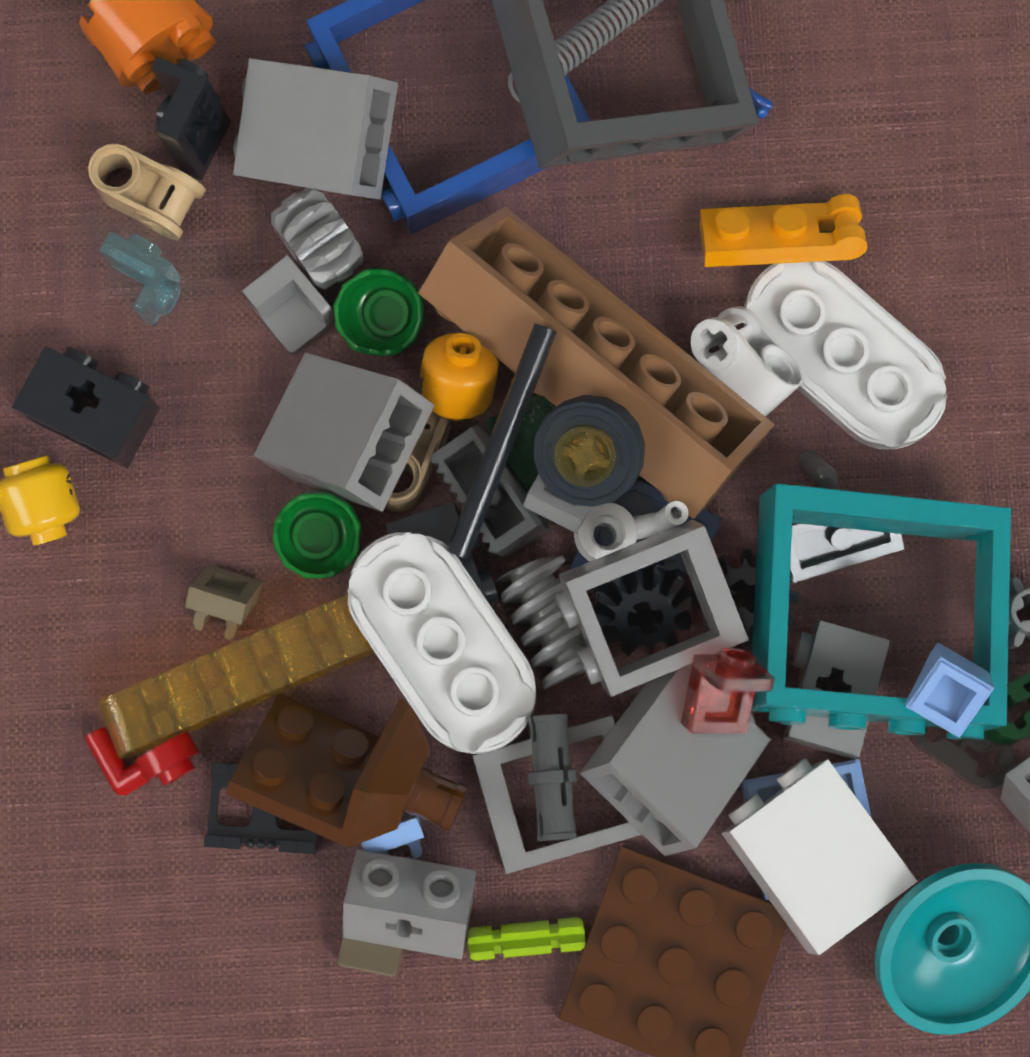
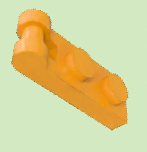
[699,194,868,267]

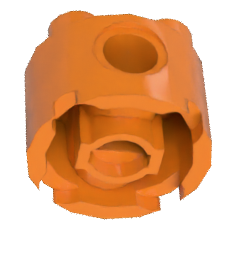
[78,0,216,94]

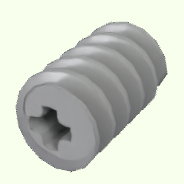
[494,555,587,690]

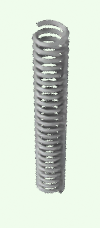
[508,0,664,103]

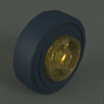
[534,395,645,507]

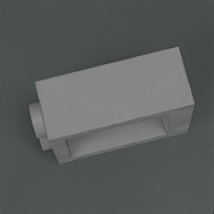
[555,520,748,697]
[473,716,642,874]

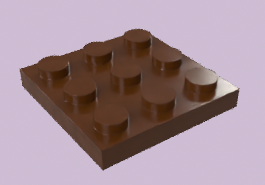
[558,847,787,1057]

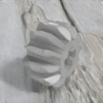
[271,188,363,290]

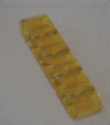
[98,594,375,759]

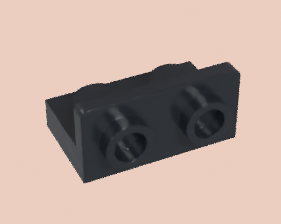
[151,57,231,181]

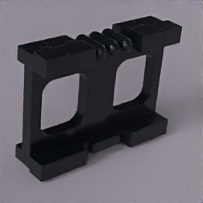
[204,762,319,854]

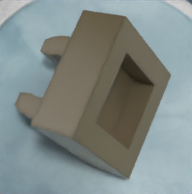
[185,564,263,640]

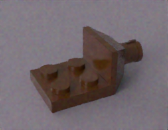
[226,694,469,848]

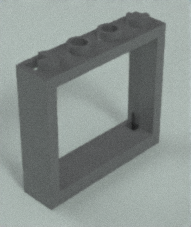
[492,0,759,169]

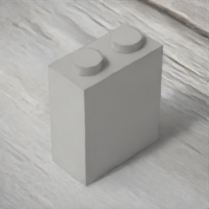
[233,58,398,200]
[253,352,435,512]
[580,663,770,856]

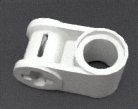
[690,306,803,417]

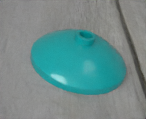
[875,863,1030,1035]

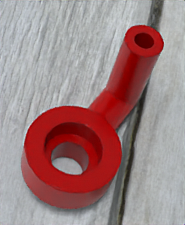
[84,726,200,796]

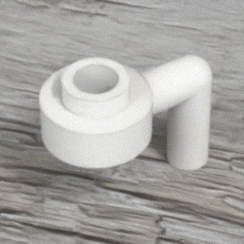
[574,501,688,561]

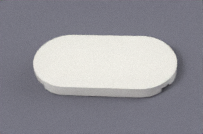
[744,261,947,449]
[348,532,536,754]

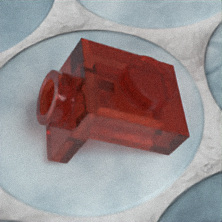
[681,648,775,734]

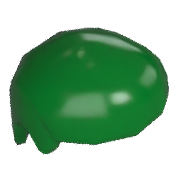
[333,269,426,356]
[272,490,361,579]

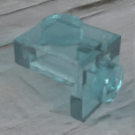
[99,231,181,326]

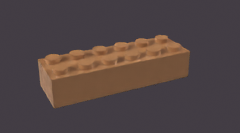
[418,206,775,519]

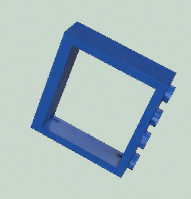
[304,0,591,235]

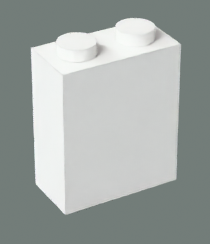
[721,758,918,955]

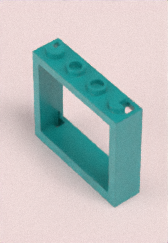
[749,483,1011,740]

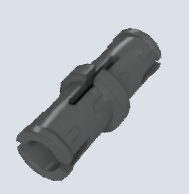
[528,714,577,841]

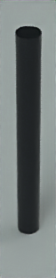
[447,323,557,559]

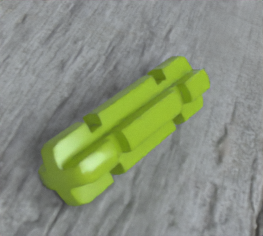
[467,917,586,961]

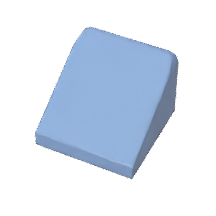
[905,643,994,738]

